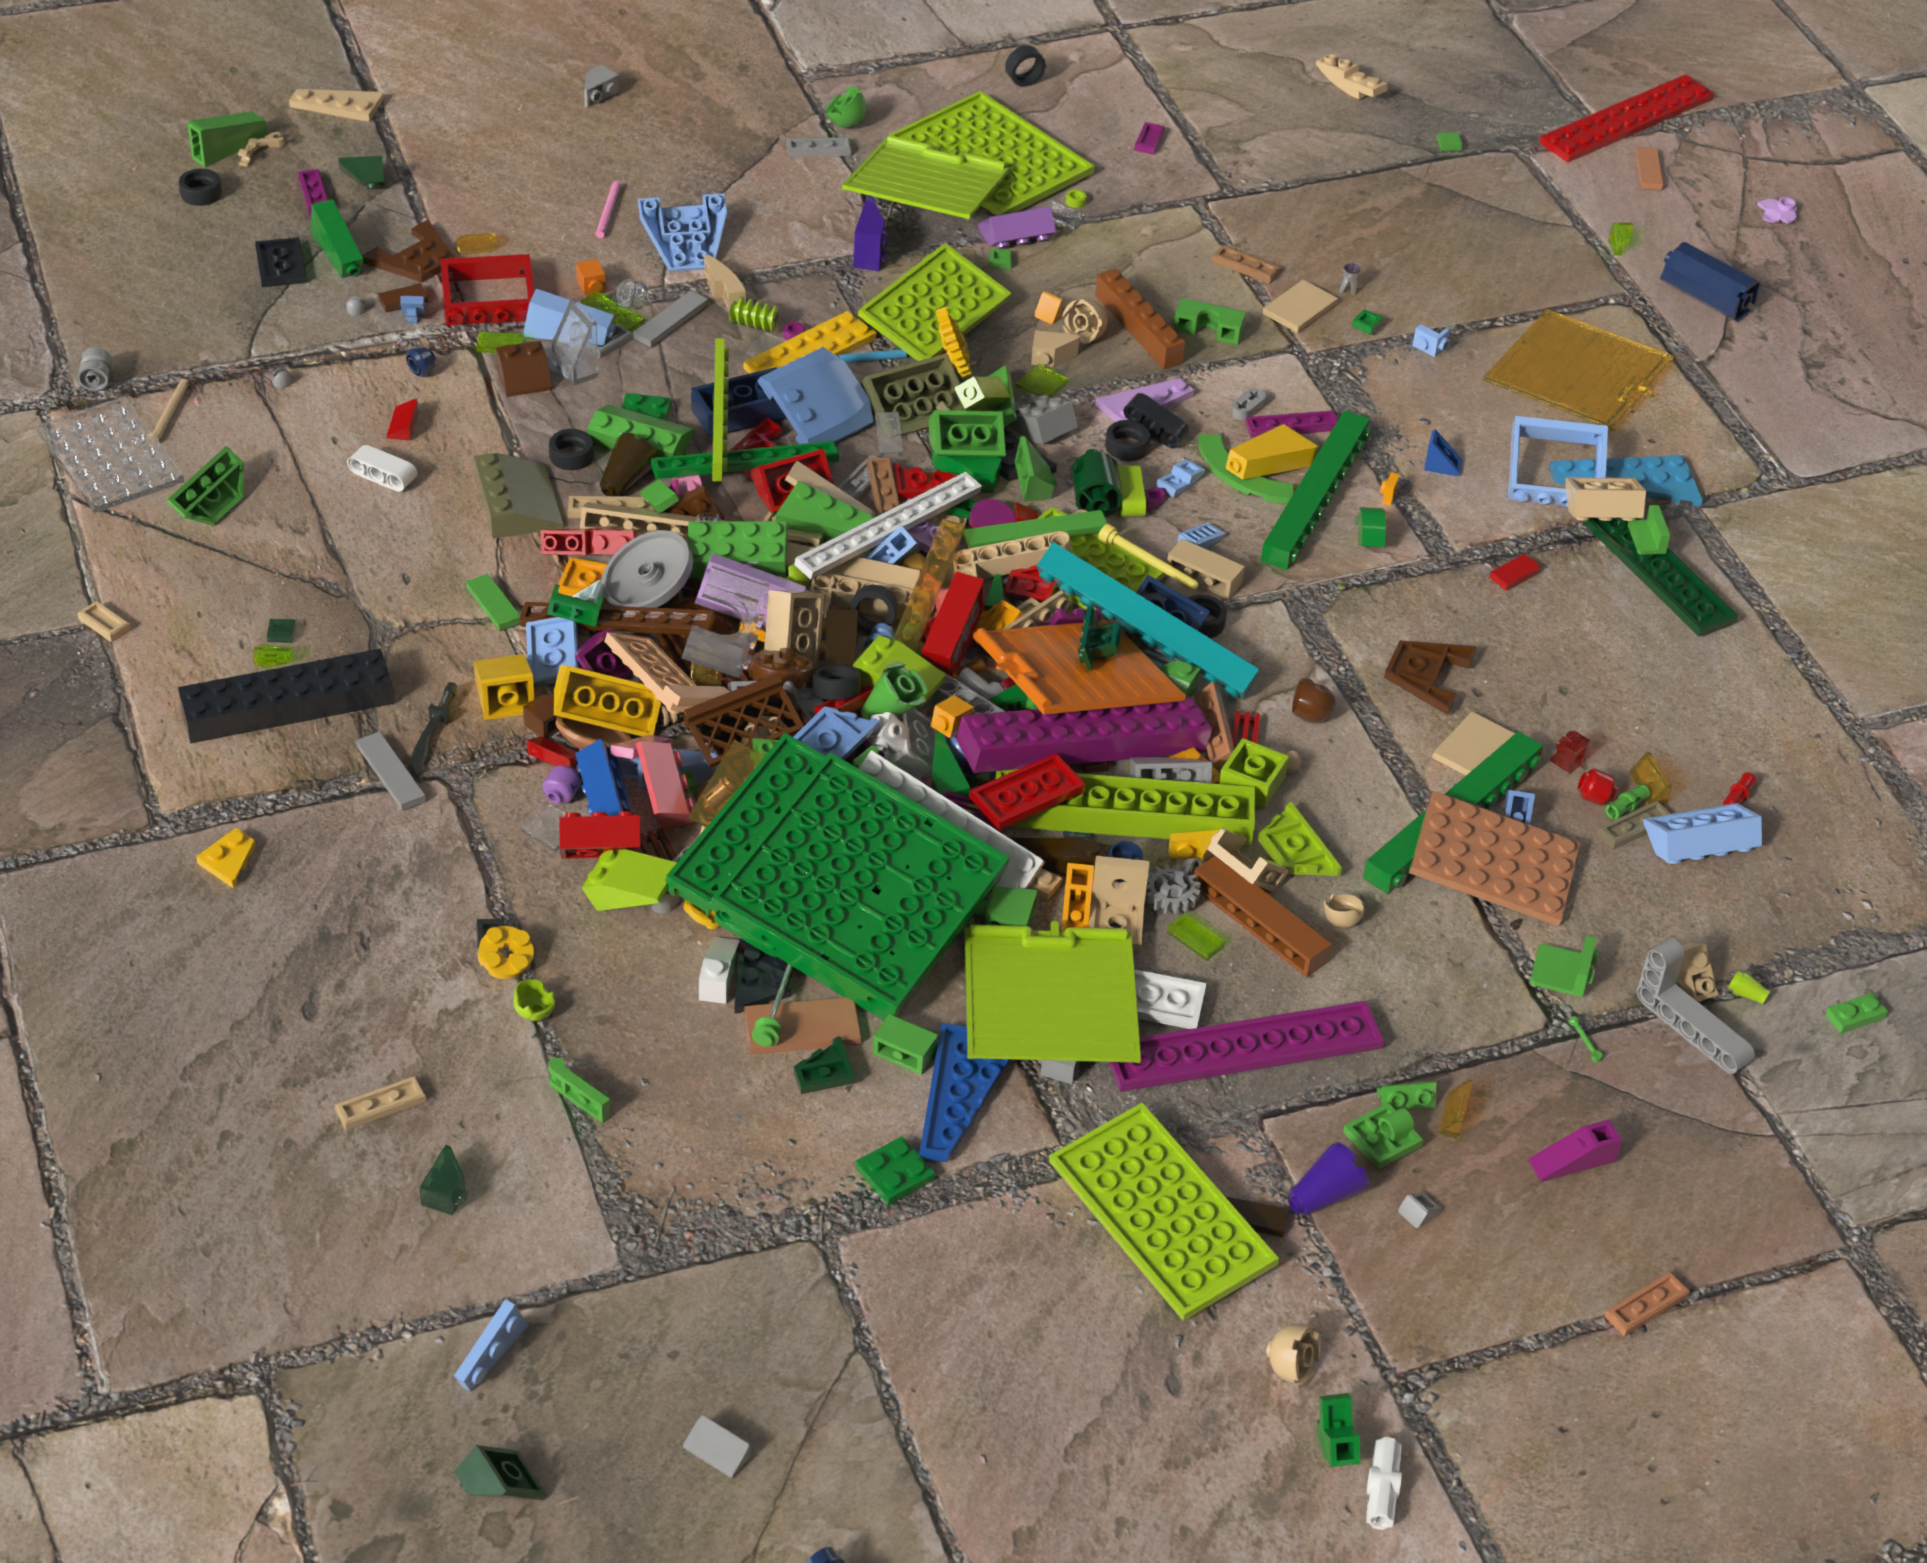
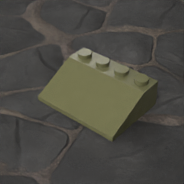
[860,353,966,439]
[474,453,564,539]

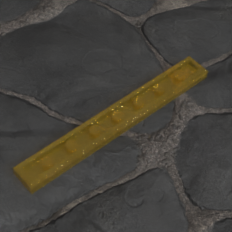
[893,519,965,653]

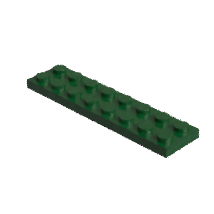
[1582,517,1739,637]

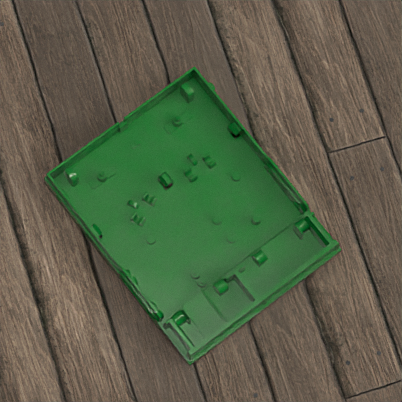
[665,733,1010,1021]

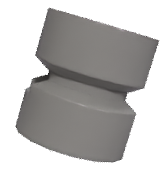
[77,347,112,391]

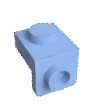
[1413,324,1450,357]

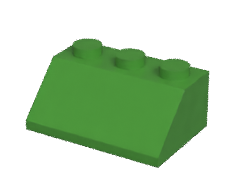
[928,410,1006,457]

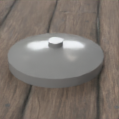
[601,530,693,608]

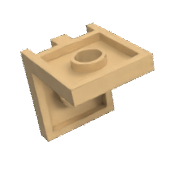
[1089,856,1150,952]

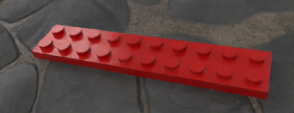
[1539,74,1714,163]

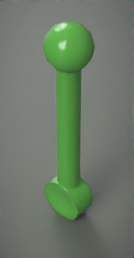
[1569,1016,1603,1062]

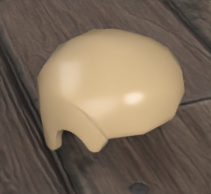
[1323,894,1365,928]

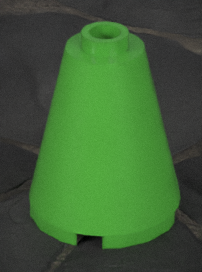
[861,662,927,720]

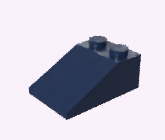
[1136,575,1210,631]

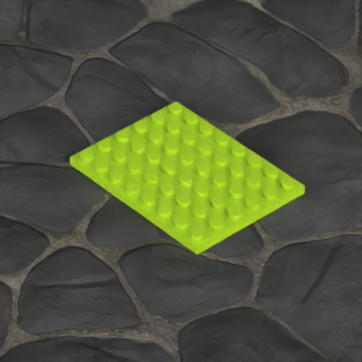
[888,91,1094,216]

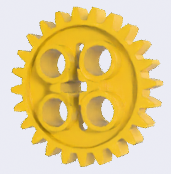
[936,307,973,379]

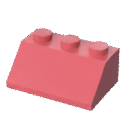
[636,741,695,831]

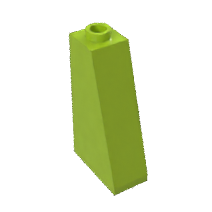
[954,377,1010,411]

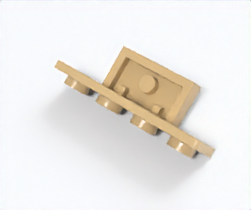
[1001,590,1070,630]

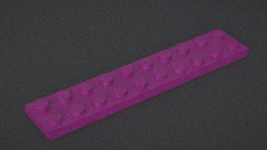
[1109,1001,1384,1092]

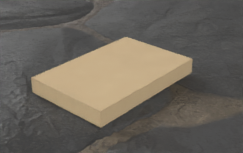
[1263,280,1338,333]
[1432,711,1515,776]

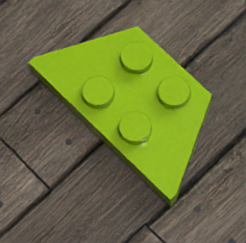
[1258,802,1342,876]

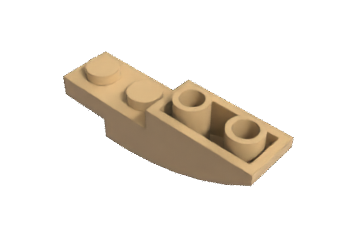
[1316,54,1388,99]

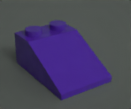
[853,195,888,272]

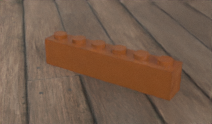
[1095,269,1185,369]
[1194,856,1332,977]

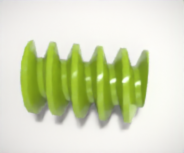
[729,296,779,333]

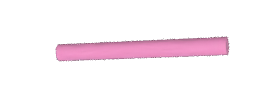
[596,181,621,238]

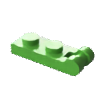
[548,1057,610,1124]

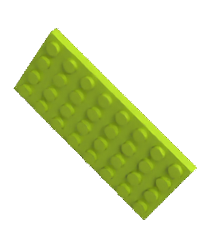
[1049,1103,1279,1321]

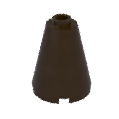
[600,433,659,497]

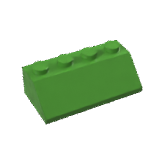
[587,405,695,457]

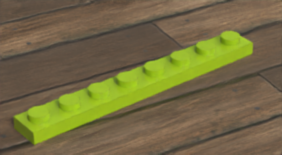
[712,338,729,481]

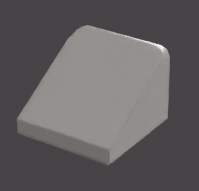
[1398,1192,1443,1228]

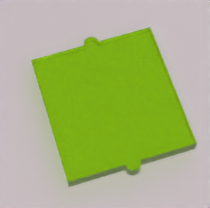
[1015,364,1069,398]

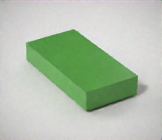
[639,479,679,513]

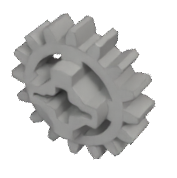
[1145,864,1200,915]

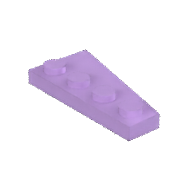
[1095,378,1194,422]

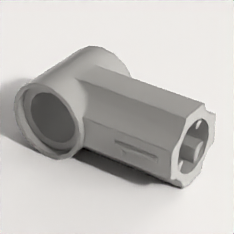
[956,667,1004,700]

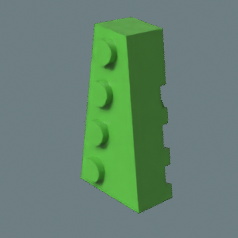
[775,481,875,554]

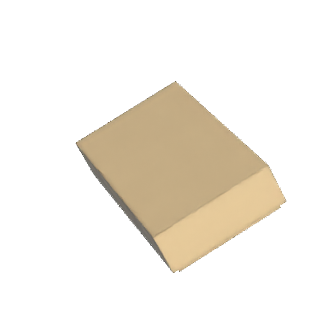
[77,601,131,642]

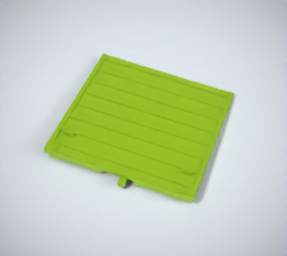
[842,135,1010,220]
[964,921,1141,1063]

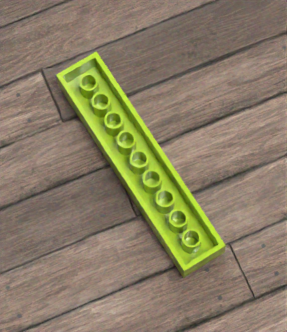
[996,769,1255,845]

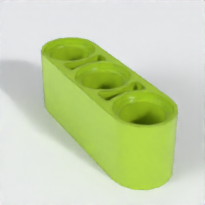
[1118,465,1146,517]

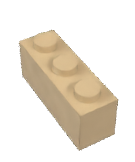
[1167,539,1245,600]

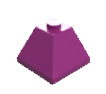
[575,628,633,680]

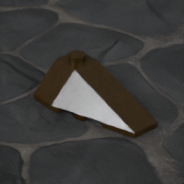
[1008,837,1112,878]

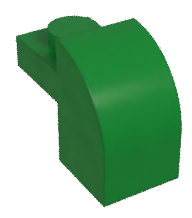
[1355,507,1386,547]
[1317,1393,1361,1467]

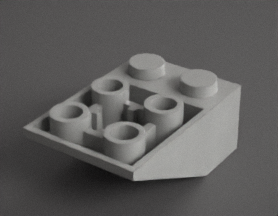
[1009,393,1078,444]

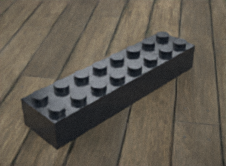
[178,648,394,744]

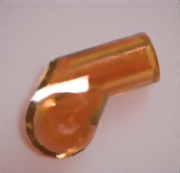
[953,658,987,679]

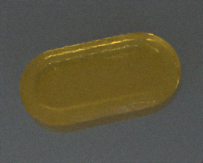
[455,233,500,254]

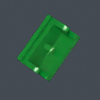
[547,584,604,627]

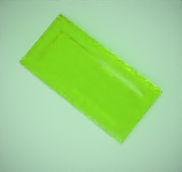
[476,332,524,353]
[1167,913,1225,961]

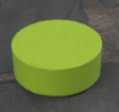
[1065,189,1087,208]

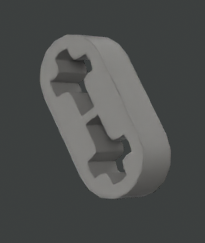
[1231,388,1266,420]

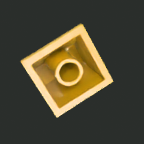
[474,654,534,720]

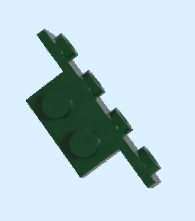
[1078,605,1121,670]

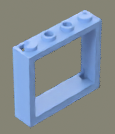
[1508,416,1608,507]

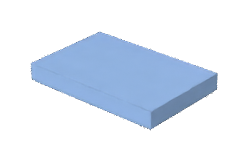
[526,617,579,687]

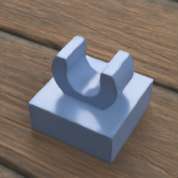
[400,296,425,323]

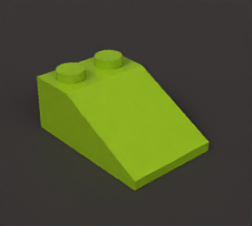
[853,635,946,708]
[581,849,677,911]

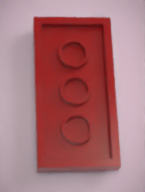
[970,753,1086,830]

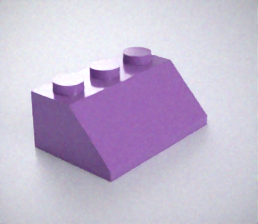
[978,206,1056,249]

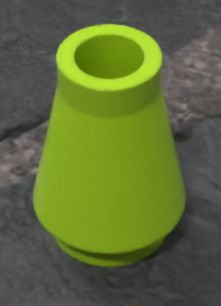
[1728,970,1770,1004]

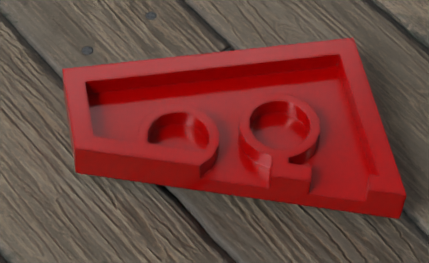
[893,463,958,500]

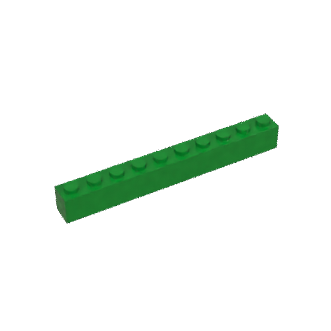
[1260,410,1372,570]
[1363,731,1543,894]

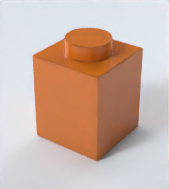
[576,259,606,296]

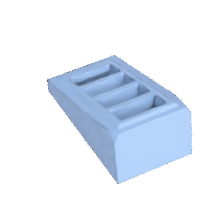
[1177,522,1226,550]

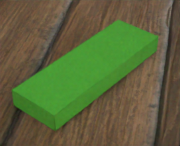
[466,574,520,631]

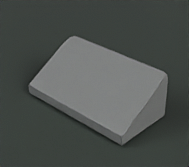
[683,1415,751,1478]

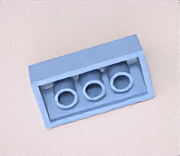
[1643,803,1762,864]

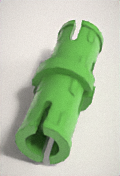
[1605,784,1650,820]

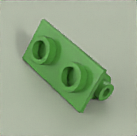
[1377,1081,1437,1110]

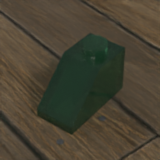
[419,1145,468,1216]

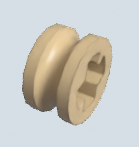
[658,704,678,726]

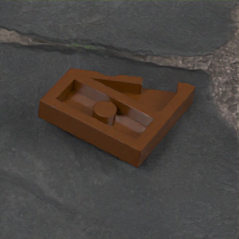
[663,486,725,520]

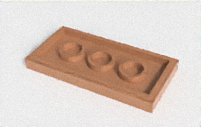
[744,998,861,1054]

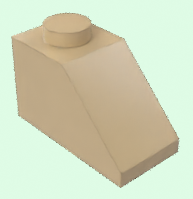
[1031,330,1080,367]

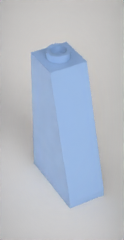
[523,289,615,345]

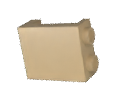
[1207,828,1289,892]

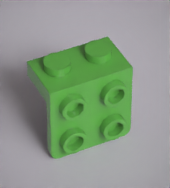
[1530,935,1599,997]

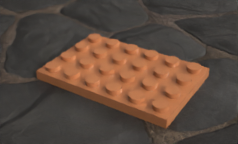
[1409,791,1580,926]

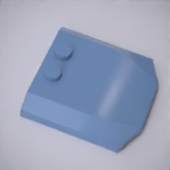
[757,347,873,444]

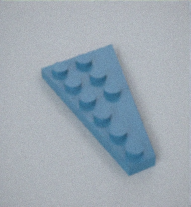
[1549,455,1702,507]

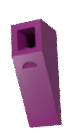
[1528,1120,1622,1182]

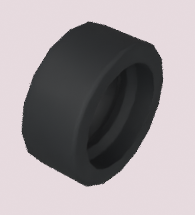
[1005,45,1046,87]
[179,168,222,206]
[1105,420,1150,461]
[549,428,594,471]
[850,584,898,634]
[1188,594,1227,638]
[812,665,861,700]

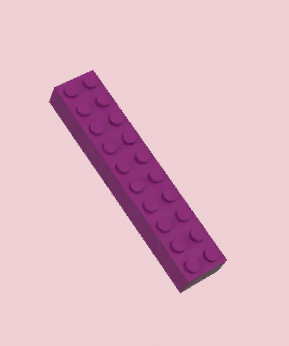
[956,696,1212,773]

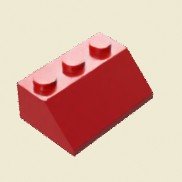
[751,449,834,513]
[559,811,641,859]

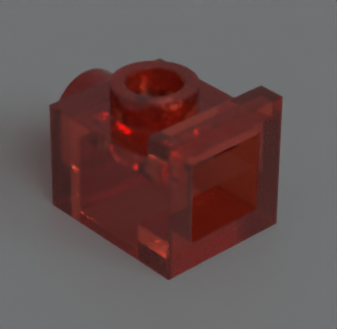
[1550,730,1591,774]

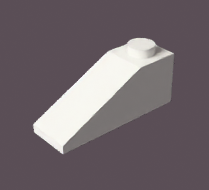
[699,937,740,1004]

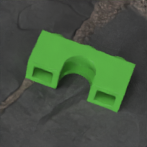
[1173,298,1246,345]

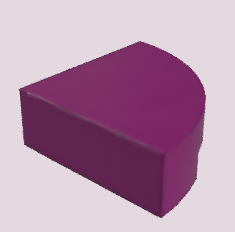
[1144,488,1165,512]

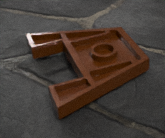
[362,220,455,283]
[1384,640,1477,715]

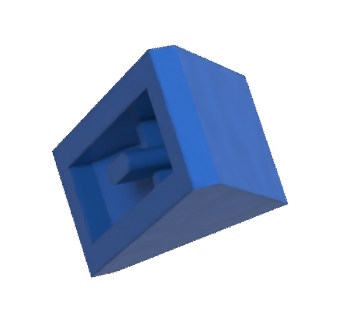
[1424,429,1463,476]

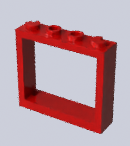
[440,254,534,326]

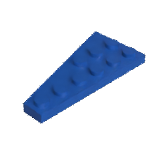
[919,1023,1011,1162]

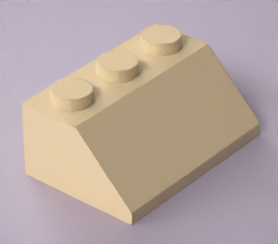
[1565,477,1646,521]
[764,590,825,668]

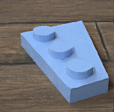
[454,1299,529,1391]

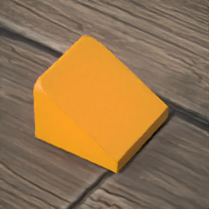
[1035,291,1063,324]

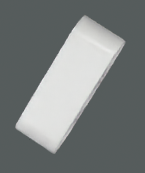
[347,445,418,492]

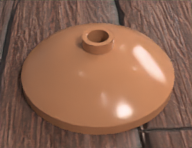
[556,716,631,751]

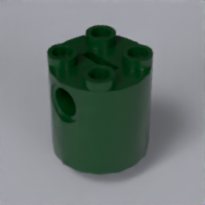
[1071,449,1122,517]

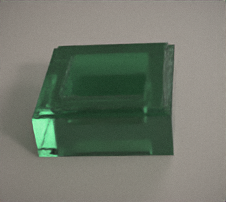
[267,619,296,643]

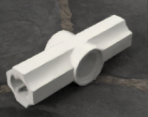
[1366,1437,1402,1530]

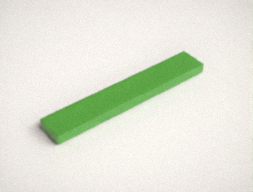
[964,510,1107,548]

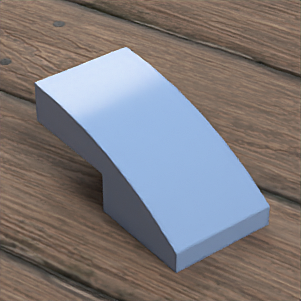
[1156,459,1205,498]

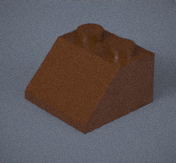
[496,341,552,397]

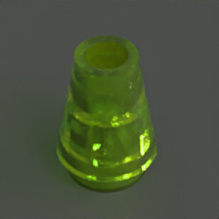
[253,644,292,669]

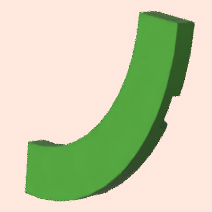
[1197,434,1293,504]

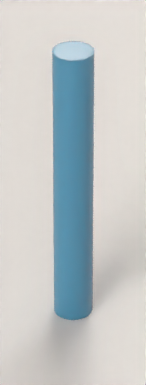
[839,349,907,363]

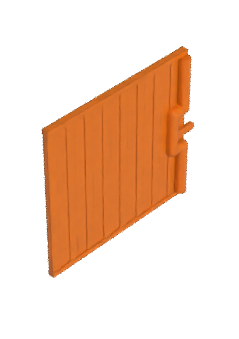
[973,620,1186,715]

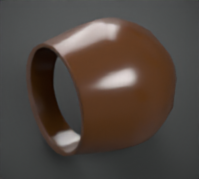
[1292,678,1336,724]

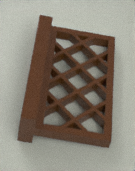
[684,673,804,768]

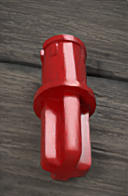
[1723,772,1757,805]

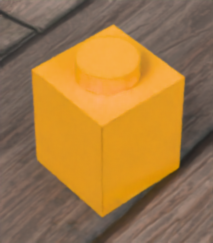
[931,695,974,738]

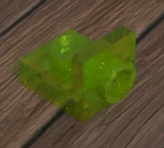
[1608,223,1634,255]

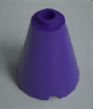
[1288,1142,1370,1216]

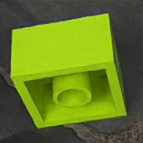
[1219,738,1289,809]

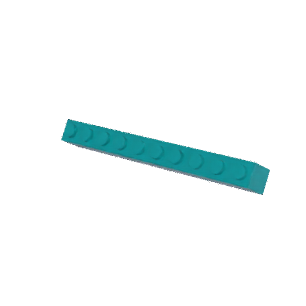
[1037,542,1260,700]

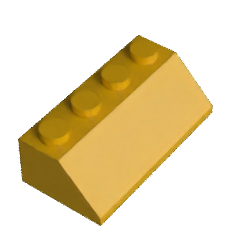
[554,665,661,737]

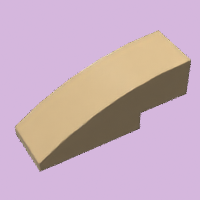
[704,255,746,311]

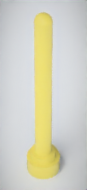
[1098,523,1198,589]

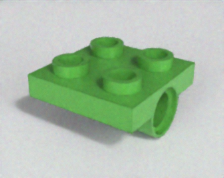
[1343,1103,1423,1170]

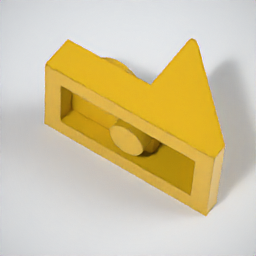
[1168,830,1220,863]

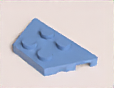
[794,706,879,760]

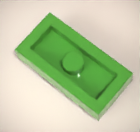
[1825,993,1888,1033]

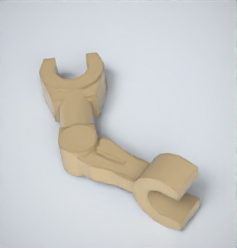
[238,132,285,167]

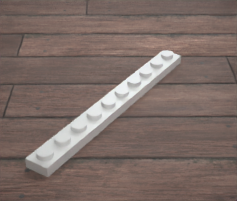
[794,472,982,579]

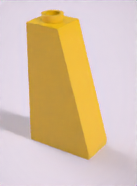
[1226,424,1318,480]

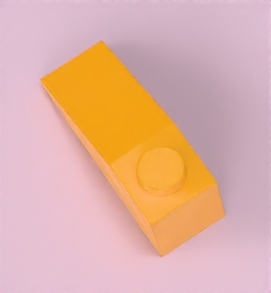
[1061,863,1094,931]

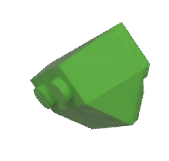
[166,446,244,526]

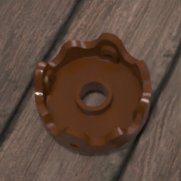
[749,648,814,689]

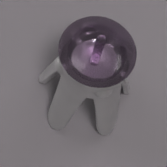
[1338,263,1361,296]

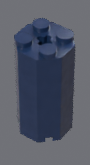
[1660,242,1761,323]

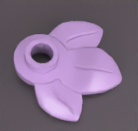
[1757,197,1797,223]

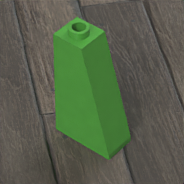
[187,111,267,167]

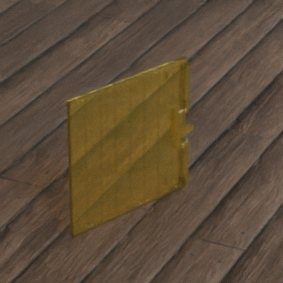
[1483,309,1674,432]

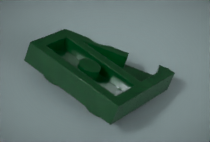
[794,1036,855,1094]

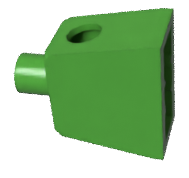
[975,887,1037,927]

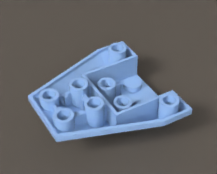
[638,193,727,272]

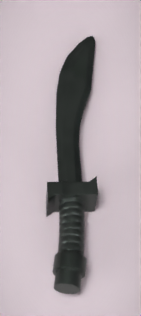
[411,682,457,777]

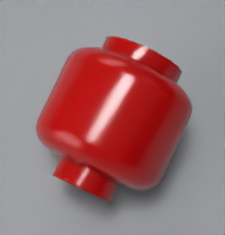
[1577,769,1618,806]

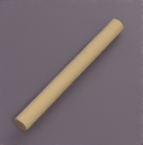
[149,379,189,444]

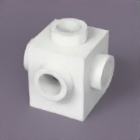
[867,712,910,753]

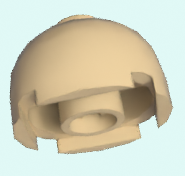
[1062,299,1108,344]
[1267,1324,1321,1386]

